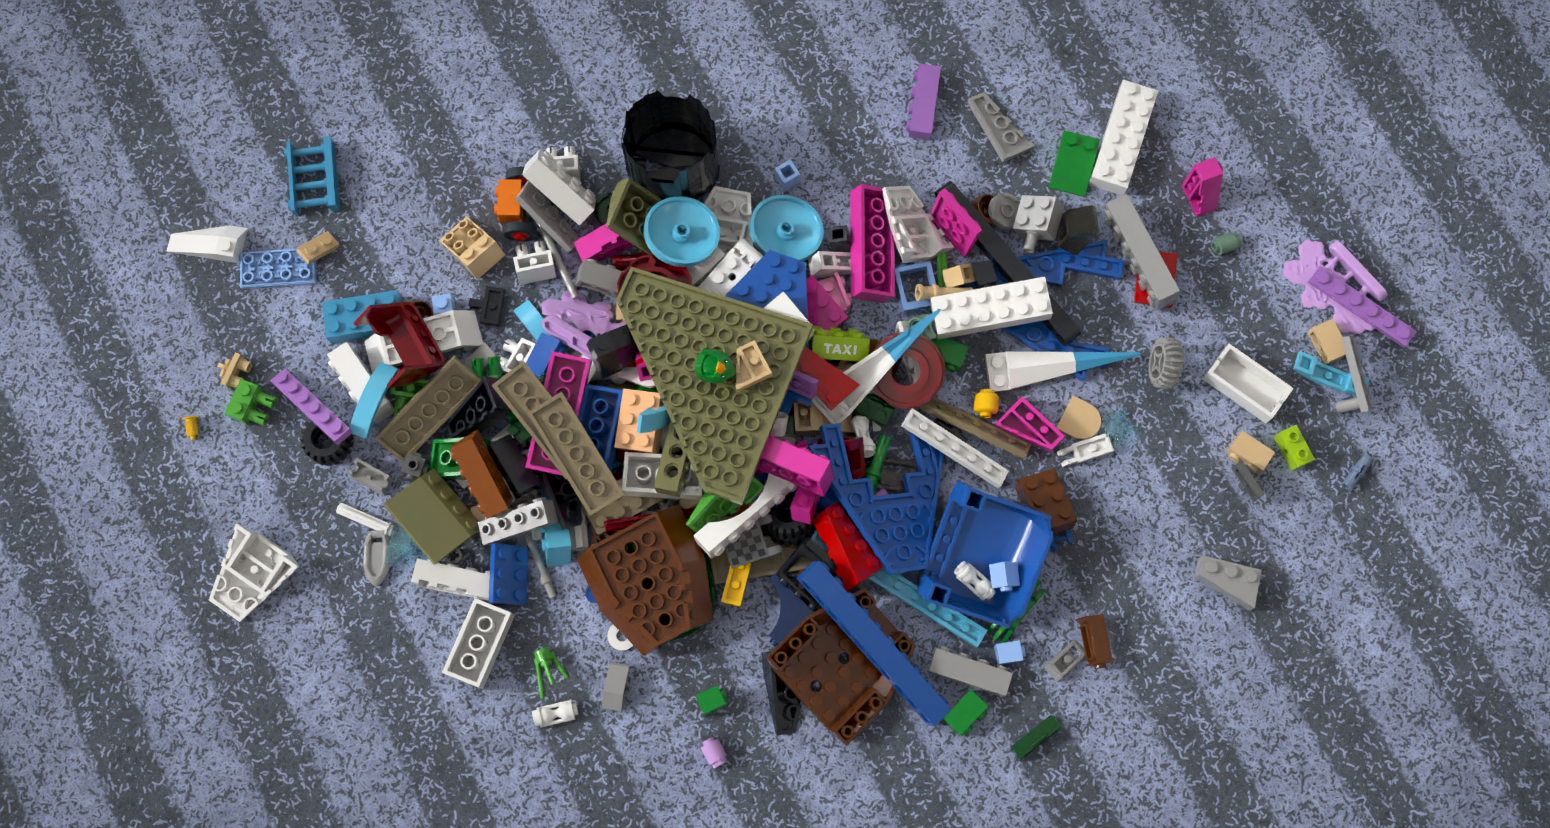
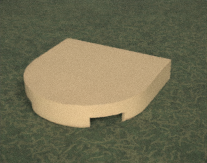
[1056,396,1101,440]

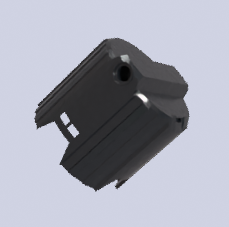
[621,90,720,200]

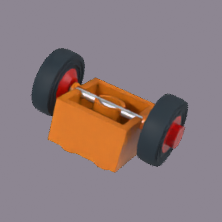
[494,166,537,242]

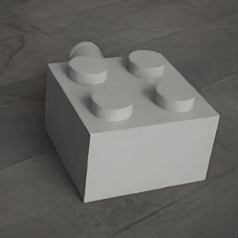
[1013,195,1064,254]

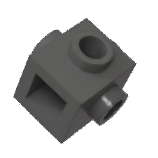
[400,452,430,481]

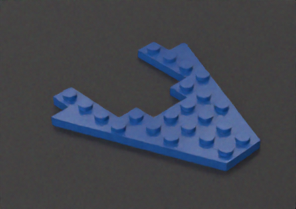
[965,240,1124,382]
[725,250,812,416]
[807,415,944,575]

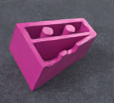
[1181,157,1223,217]
[574,223,635,262]
[995,396,1065,452]

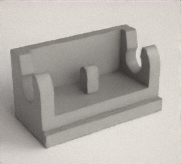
[349,458,394,496]

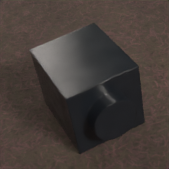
[828,225,851,252]
[972,260,998,289]

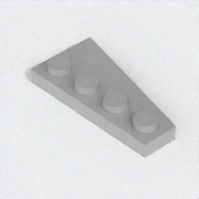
[967,92,1035,162]

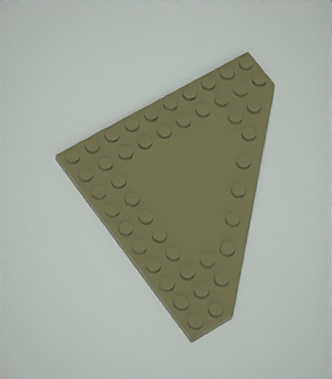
[616,267,813,505]

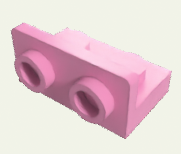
[818,272,853,312]

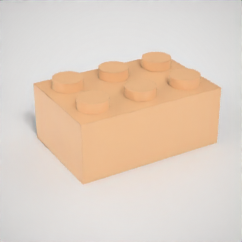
[614,389,664,454]

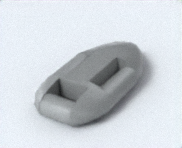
[363,530,391,587]

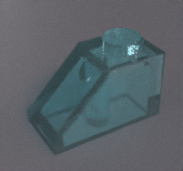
[384,526,418,567]

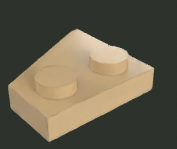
[736,340,773,392]

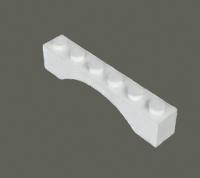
[693,473,798,559]

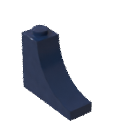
[769,573,813,647]

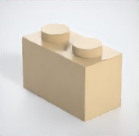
[1307,319,1346,365]
[1225,431,1275,474]

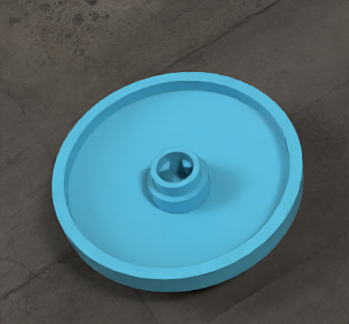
[749,195,824,261]
[644,196,720,267]

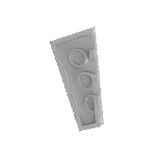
[515,180,579,253]

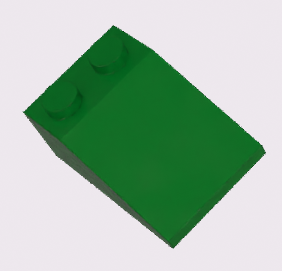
[1048,130,1100,197]
[429,437,493,480]

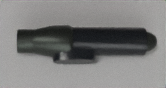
[935,419,968,443]

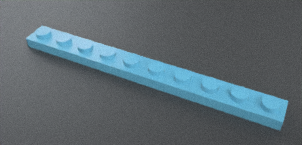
[811,529,988,648]

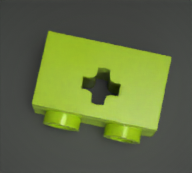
[1273,425,1315,471]

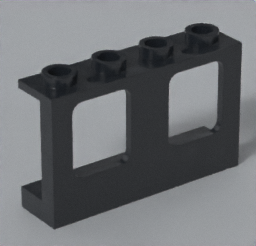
[776,537,868,612]

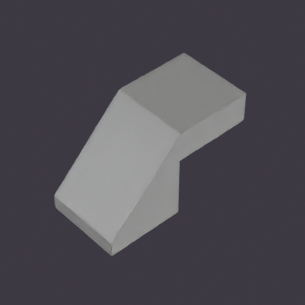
[602,662,630,711]

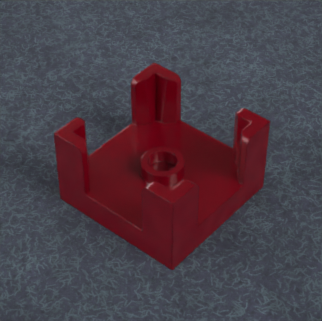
[818,436,866,479]

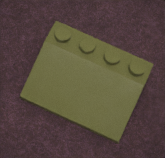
[606,178,662,255]
[383,469,480,565]

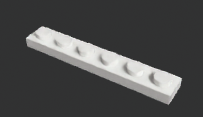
[901,408,1009,488]

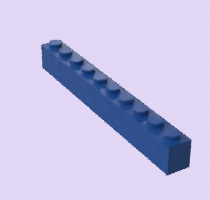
[797,561,951,727]

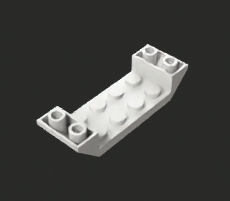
[365,310,483,374]

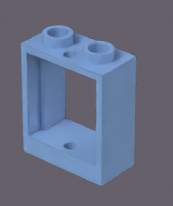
[895,260,936,315]

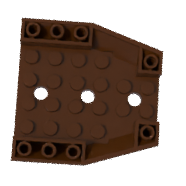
[576,504,714,656]
[766,588,916,746]

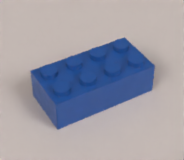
[578,384,623,471]

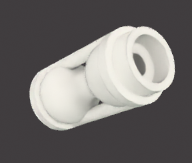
[850,415,876,458]
[954,561,996,600]
[532,700,578,727]

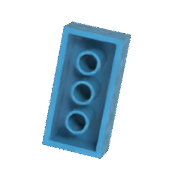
[322,290,403,344]

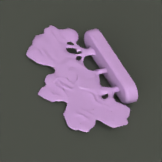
[1283,239,1388,334]
[539,291,627,361]

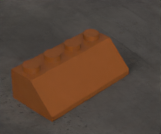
[450,430,514,518]

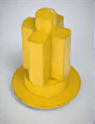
[181,416,200,440]

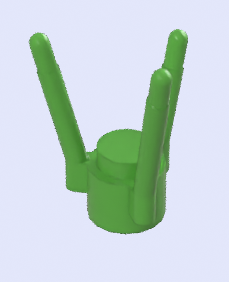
[534,647,569,700]

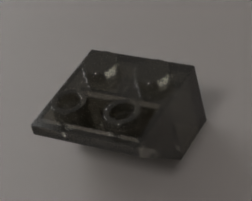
[1056,205,1099,256]

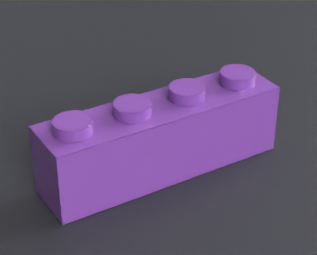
[906,63,941,140]

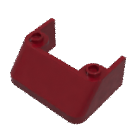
[354,302,445,388]

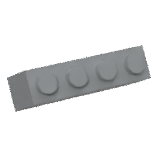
[928,646,1013,697]

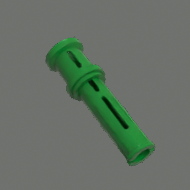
[865,435,892,494]

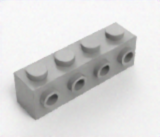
[477,497,558,545]

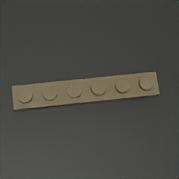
[920,397,1031,459]

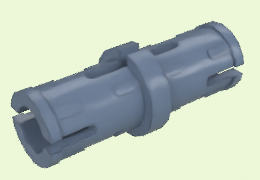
[1341,454,1374,491]

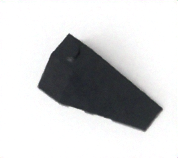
[586,324,639,379]
[534,470,582,530]
[761,651,801,736]

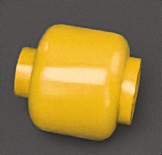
[974,389,999,418]

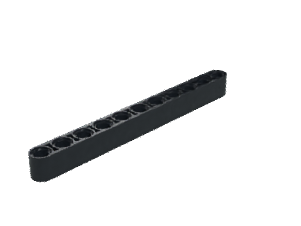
[934,181,1081,346]

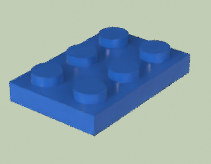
[489,543,529,606]

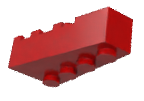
[813,502,883,592]

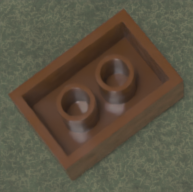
[1015,468,1077,535]

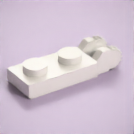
[1057,433,1114,467]

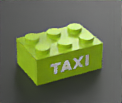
[809,326,870,361]

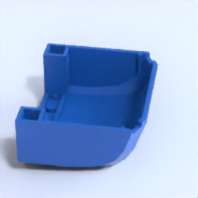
[917,481,1053,628]

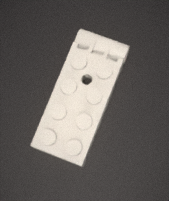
[698,238,763,296]

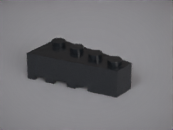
[445,376,512,438]

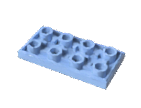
[240,249,316,289]

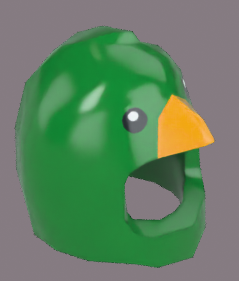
[695,348,735,384]

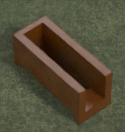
[1076,614,1113,669]

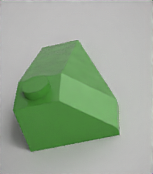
[686,476,765,533]

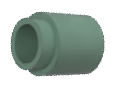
[1211,232,1241,255]

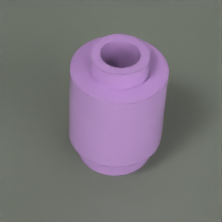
[701,737,728,769]

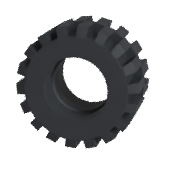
[299,418,354,466]
[766,494,815,547]

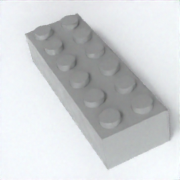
[1104,194,1180,311]

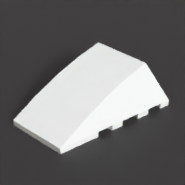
[704,186,753,255]
[882,186,954,263]
[209,523,300,622]

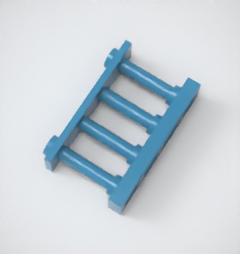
[284,136,340,216]

